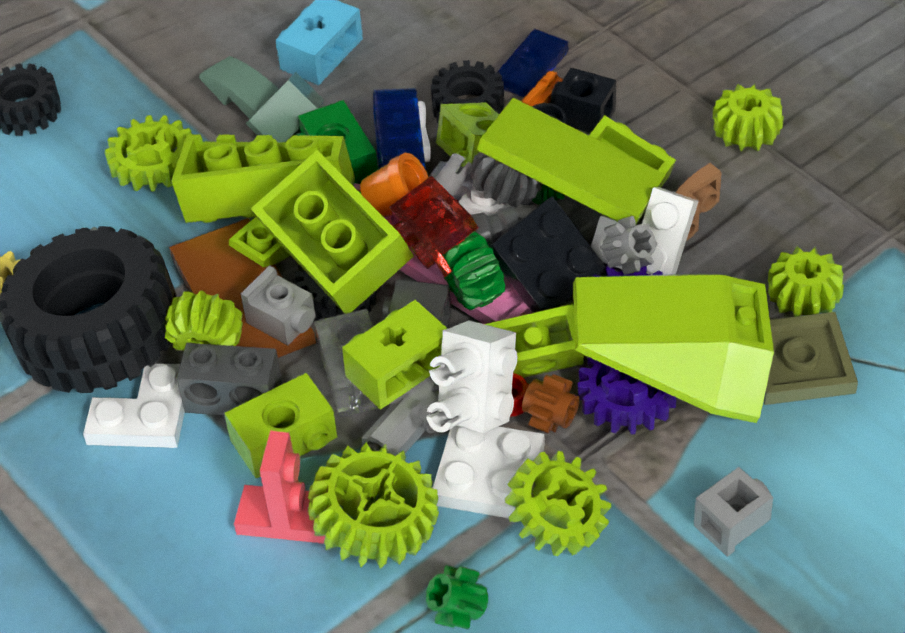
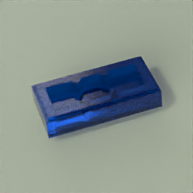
[496,28,569,97]

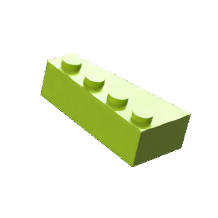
[171,134,355,223]

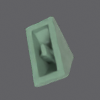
[245,72,324,142]

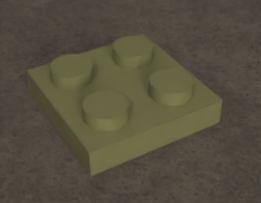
[764,312,858,405]

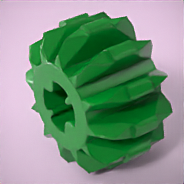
[437,230,505,310]

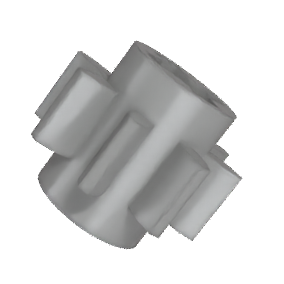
[600,216,658,275]

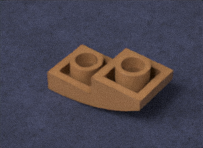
[675,163,722,241]

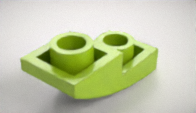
[228,217,290,267]

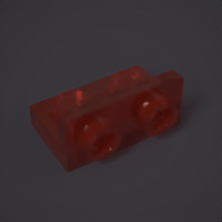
[389,176,479,277]

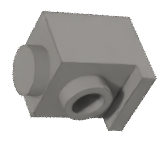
[241,266,316,346]
[694,467,773,557]

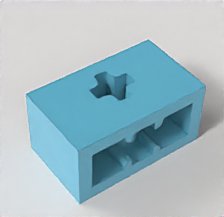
[276,0,363,85]

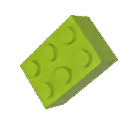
[251,150,414,316]

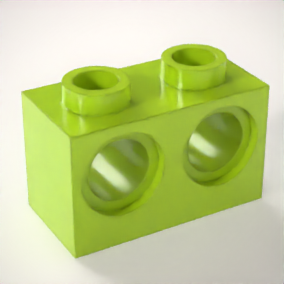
[436,103,499,167]

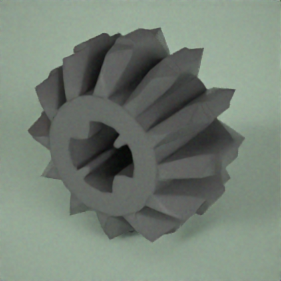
[470,152,543,208]

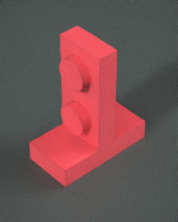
[234,431,325,544]

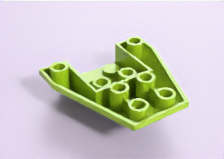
[573,274,774,423]

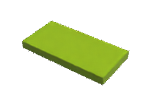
[476,98,666,224]

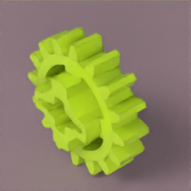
[105,115,192,192]
[505,451,611,556]

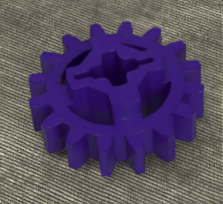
[577,357,677,435]

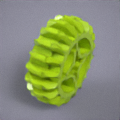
[308,442,439,569]

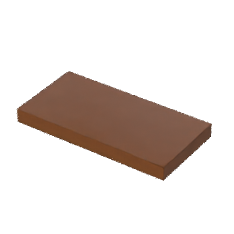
[169,218,316,358]

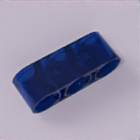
[373,88,426,170]

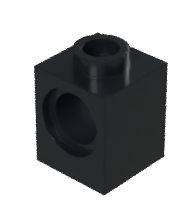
[551,67,616,133]

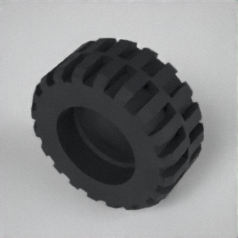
[0,226,177,393]

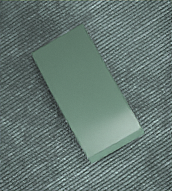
[199,56,278,119]

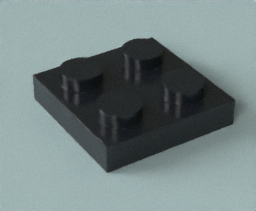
[489,196,606,313]

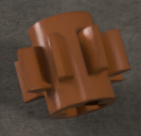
[522,374,580,434]

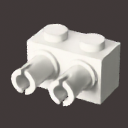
[426,321,517,433]

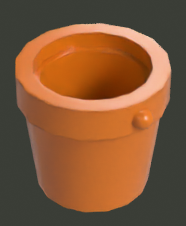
[360,152,432,217]

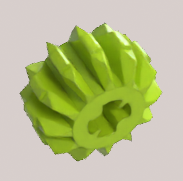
[712,83,784,152]
[768,246,844,317]
[165,290,243,350]

